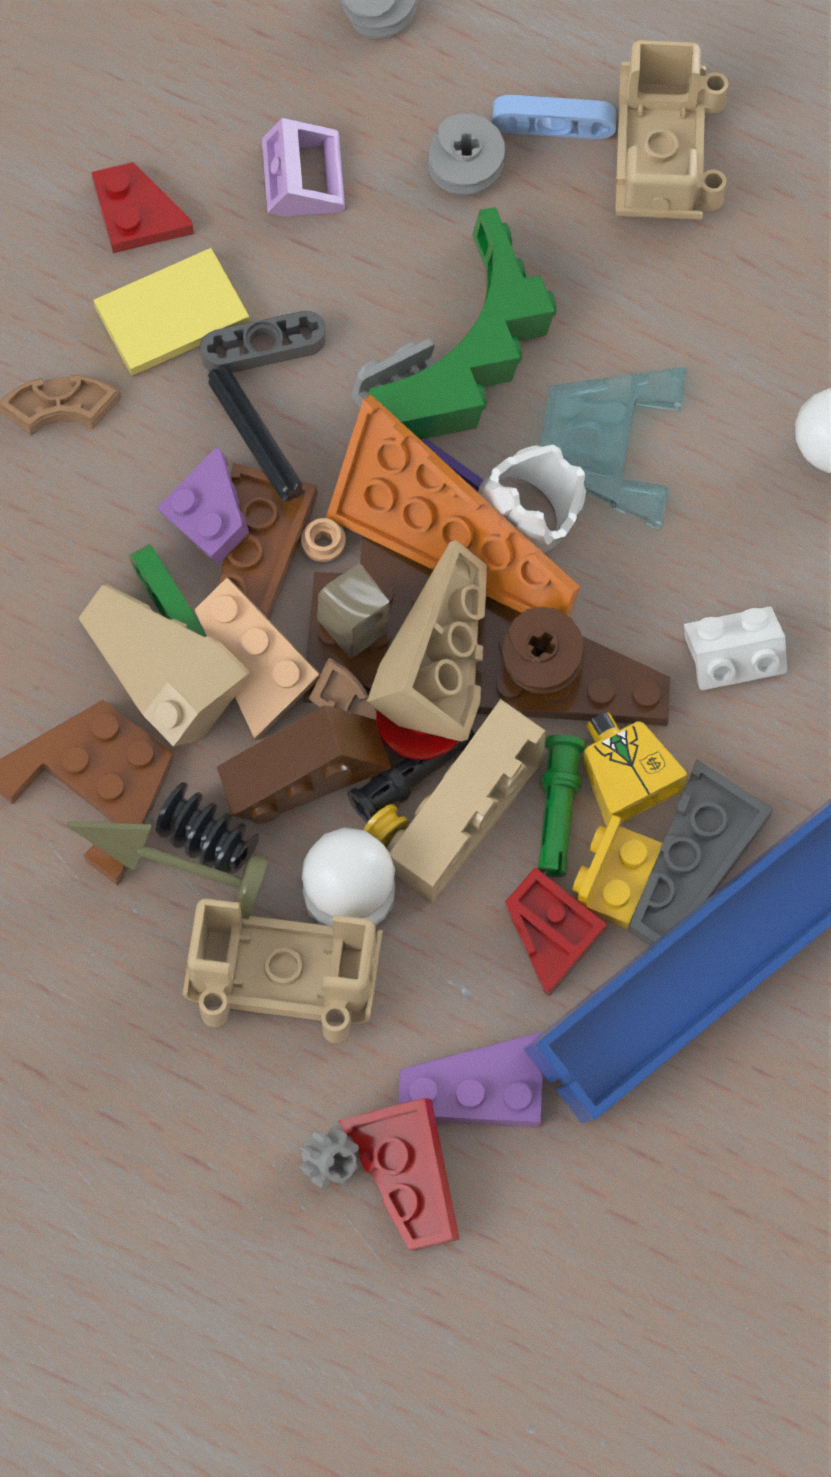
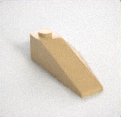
[367,540,487,742]

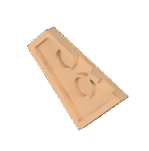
[195,578,321,740]

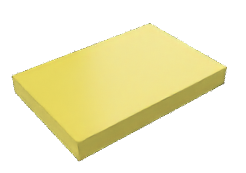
[93,248,250,376]

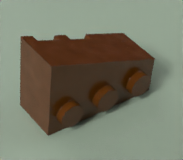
[217,705,392,824]

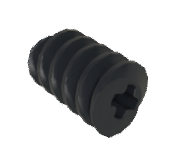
[155,782,259,874]

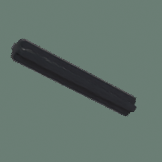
[208,365,303,502]

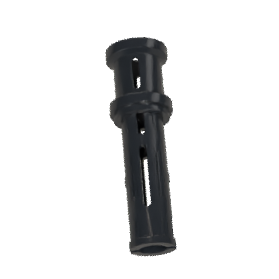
[347,729,475,823]

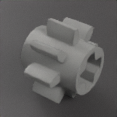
[298,1127,359,1189]

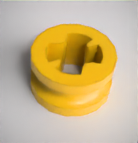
[364,804,409,848]

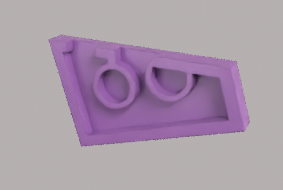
[398,1031,544,1127]

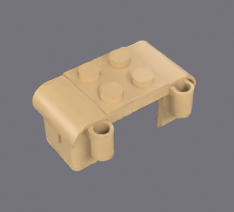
[615,40,728,220]
[183,899,383,1043]

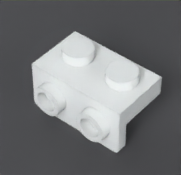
[684,606,787,690]

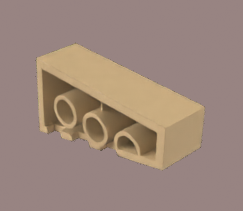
[387,699,546,902]

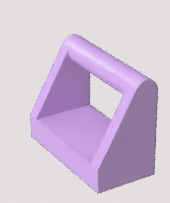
[262,118,345,217]

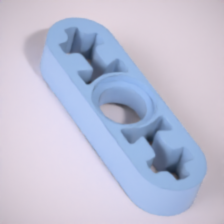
[492,95,617,139]

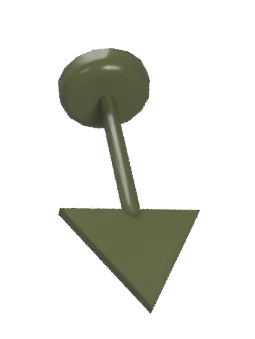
[67,821,268,919]

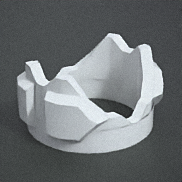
[478,445,586,553]

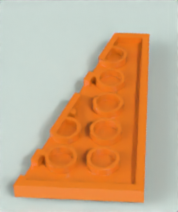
[326,395,580,617]

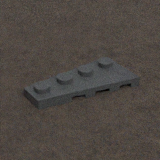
[629,759,773,945]

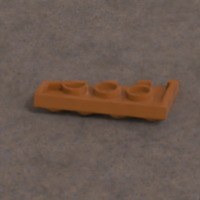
[219,463,318,620]

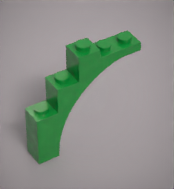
[367,207,557,440]

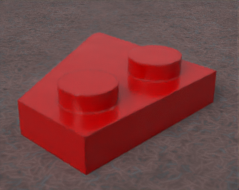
[91,162,194,253]
[505,867,607,996]

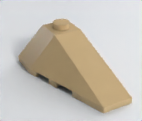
[78,584,252,747]

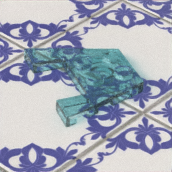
[540,368,687,529]

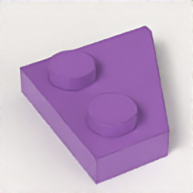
[157,447,249,564]

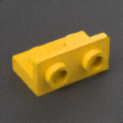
[572,815,663,930]

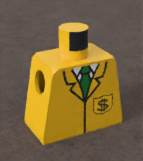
[583,712,688,826]

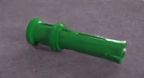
[537,734,586,877]

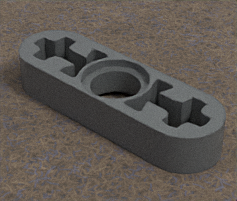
[200,311,326,373]

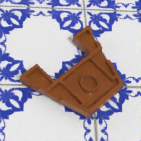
[0,700,174,885]

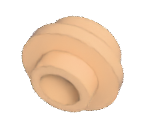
[301,518,346,562]

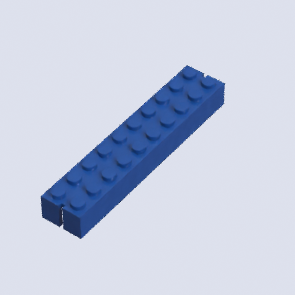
[523,799,831,1123]

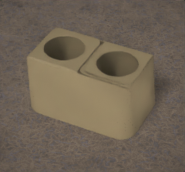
[317,564,390,659]

